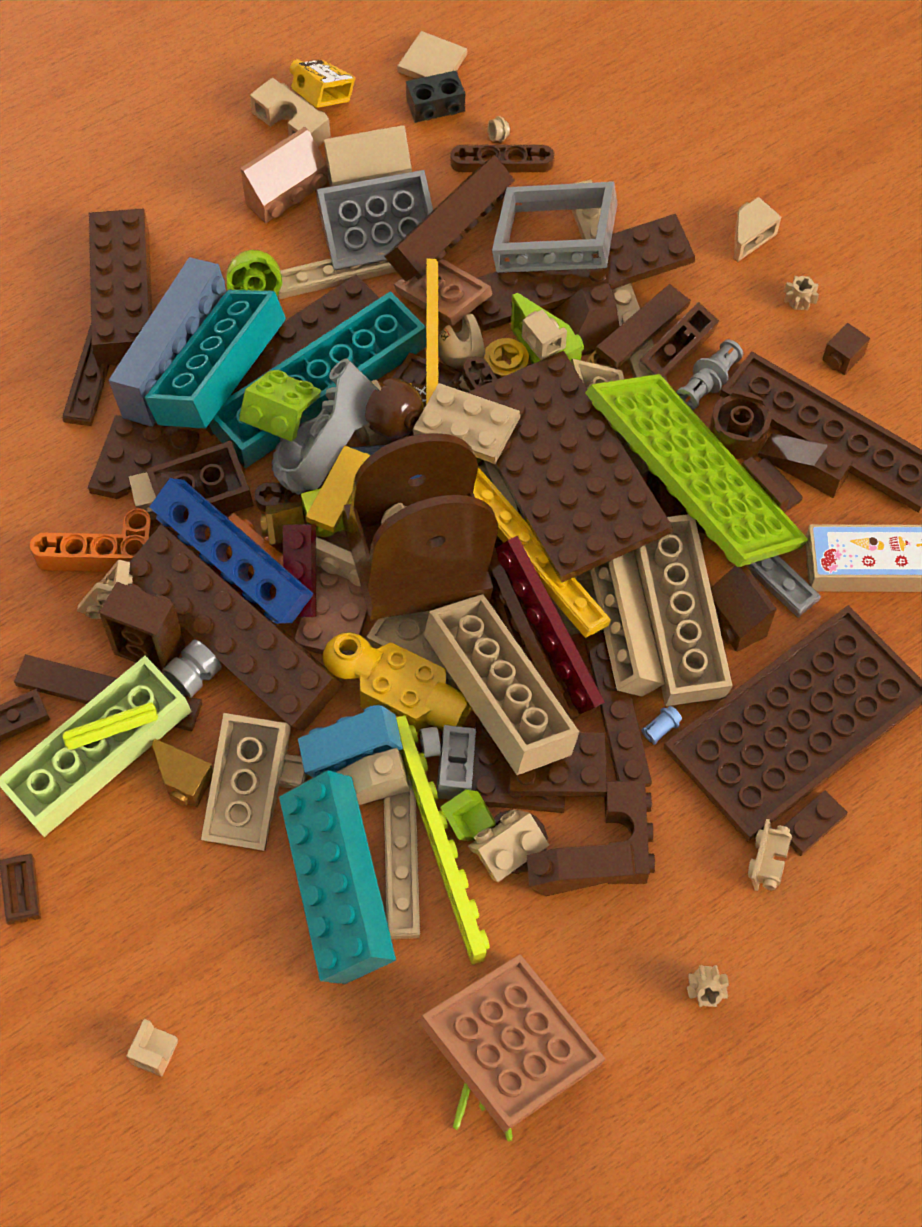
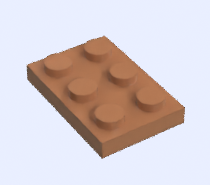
[394,259,493,326]

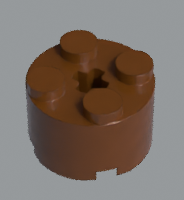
[709,391,771,460]

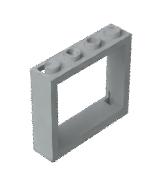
[492,182,618,273]

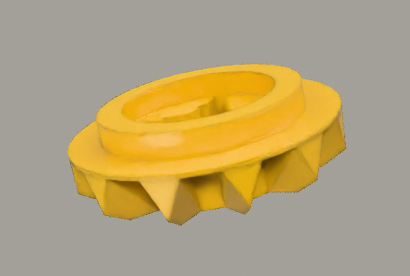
[484,338,529,377]

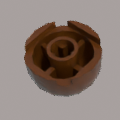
[365,377,424,439]

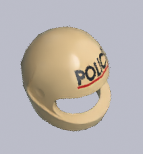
[438,314,485,369]

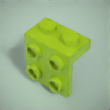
[239,370,321,442]

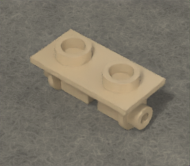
[748,819,792,891]

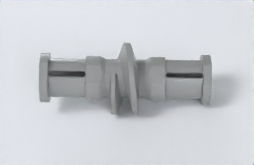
[676,339,743,410]

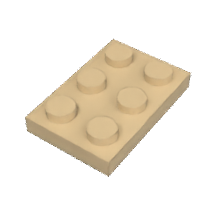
[413,383,520,464]

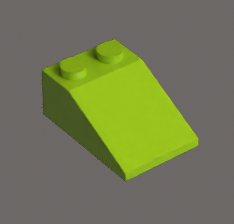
[511,293,584,364]

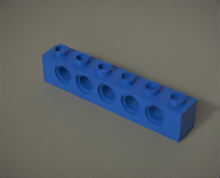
[149,478,314,624]

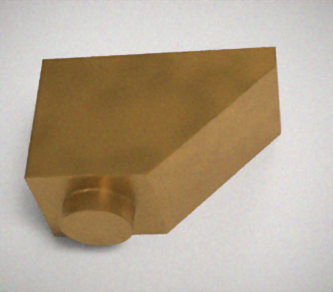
[152,739,213,808]

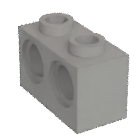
[437,725,476,800]

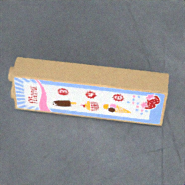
[805,524,922,592]

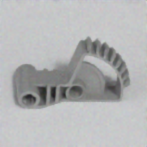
[272,359,380,495]

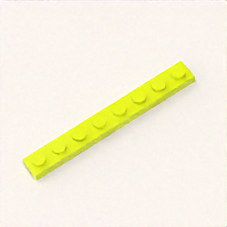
[396,715,490,965]

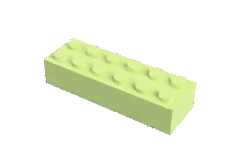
[0,656,192,837]

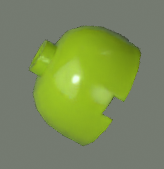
[226,250,282,297]

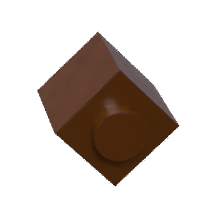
[822,323,870,375]

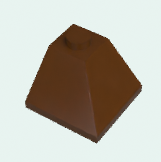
[553,283,620,356]

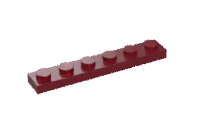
[495,536,605,714]

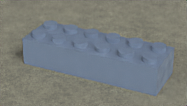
[108,257,227,427]

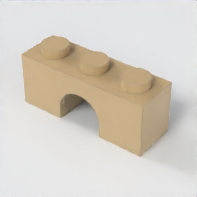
[250,77,330,147]

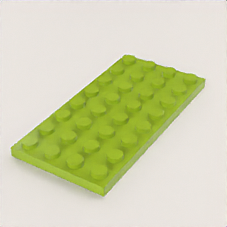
[585,374,809,567]

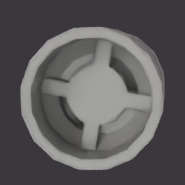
[162,640,222,698]

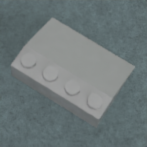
[316,170,433,270]

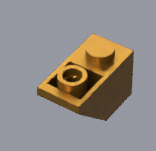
[260,502,304,545]

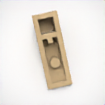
[335,748,411,805]

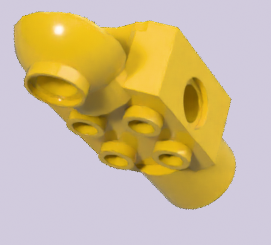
[323,632,472,733]

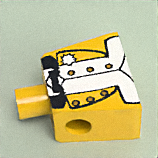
[289,59,356,108]

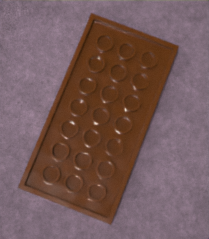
[467,351,673,583]
[663,605,922,842]

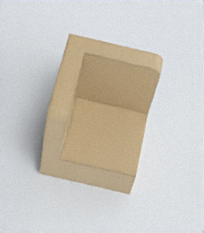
[126,1019,178,1077]

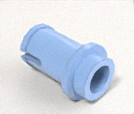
[641,706,682,745]

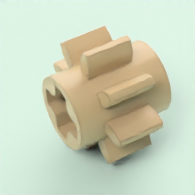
[784,276,819,311]
[687,965,729,1007]

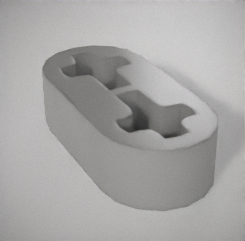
[419,727,441,758]

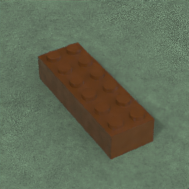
[89,208,152,366]

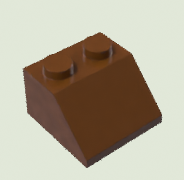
[711,565,776,652]

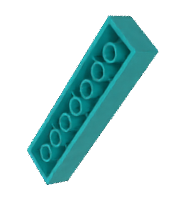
[210,291,426,469]

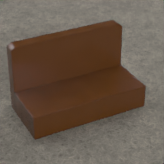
[742,456,803,513]

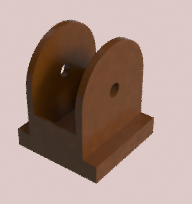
[342,433,498,620]

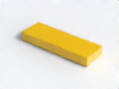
[306,445,371,533]

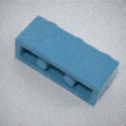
[298,705,403,778]

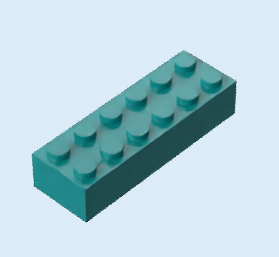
[145,290,286,428]
[279,770,396,984]

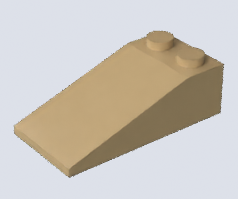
[201,713,291,851]

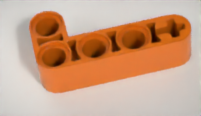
[30,508,154,572]

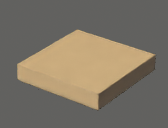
[398,31,467,79]

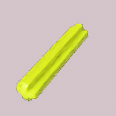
[63,702,158,750]

